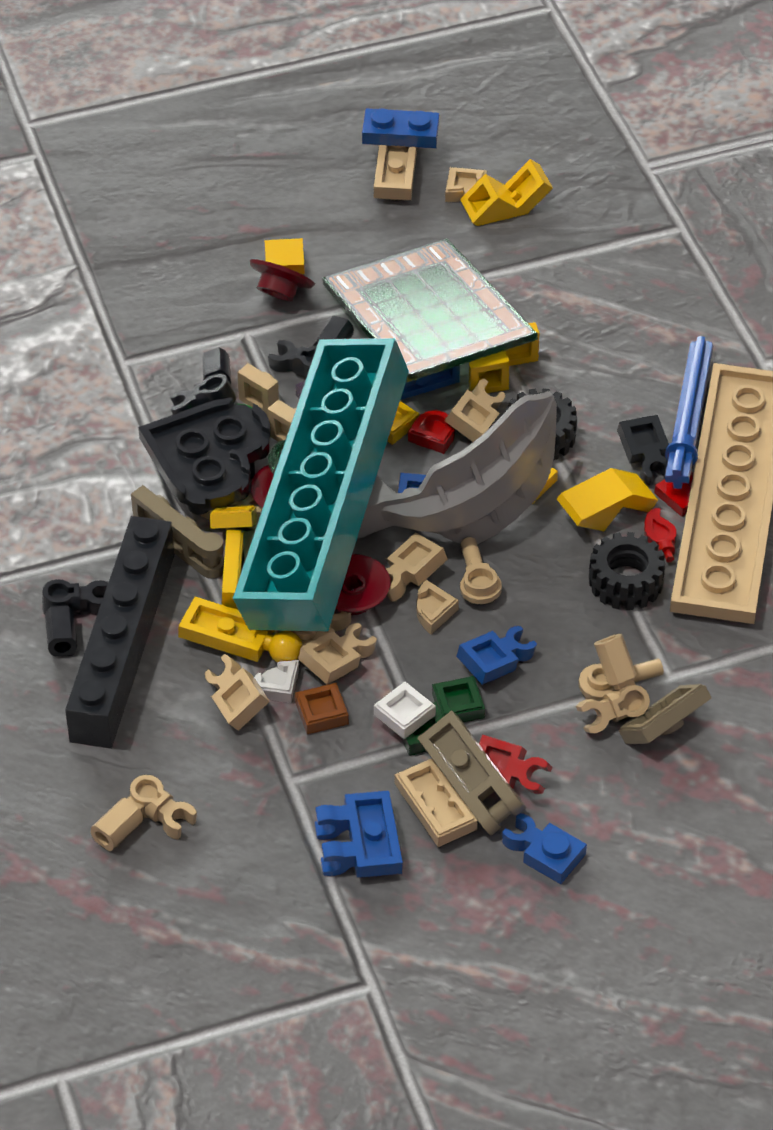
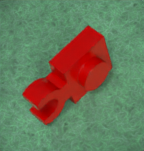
[479,734,552,794]

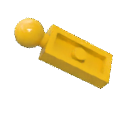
[178,597,303,663]

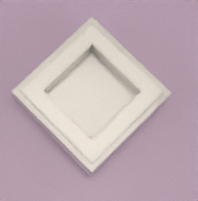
[374,682,436,739]

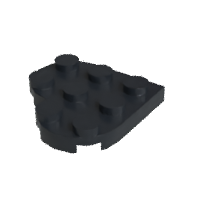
[138,398,271,515]

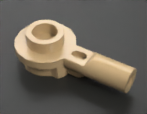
[460,537,502,604]
[578,658,664,701]

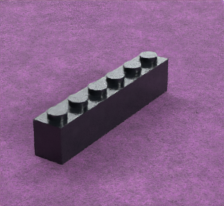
[65,516,175,749]

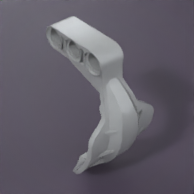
[357,391,557,544]

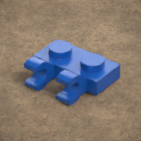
[314,791,403,878]

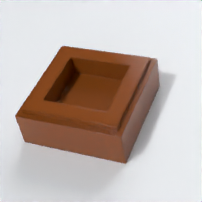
[295,683,349,735]

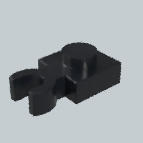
[617,415,669,486]

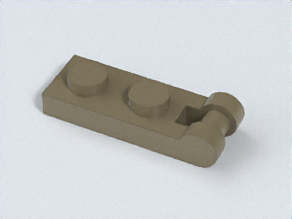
[131,485,224,579]
[418,710,527,836]

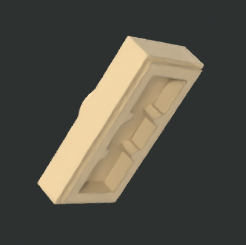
[395,758,477,847]

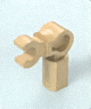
[576,634,650,733]
[91,775,197,852]

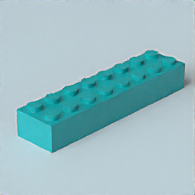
[233,338,409,632]

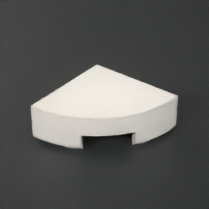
[254,660,299,703]

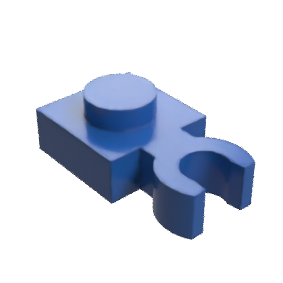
[456,626,537,685]
[502,813,587,885]

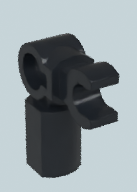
[268,316,354,380]
[170,347,237,415]
[42,579,108,656]

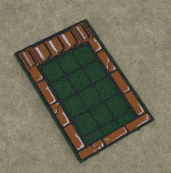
[322,238,538,382]

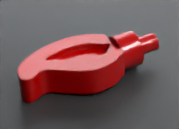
[644,508,676,562]

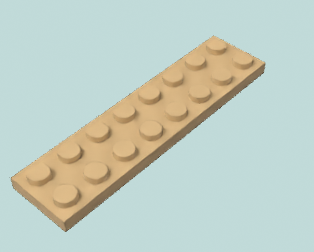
[670,363,773,624]

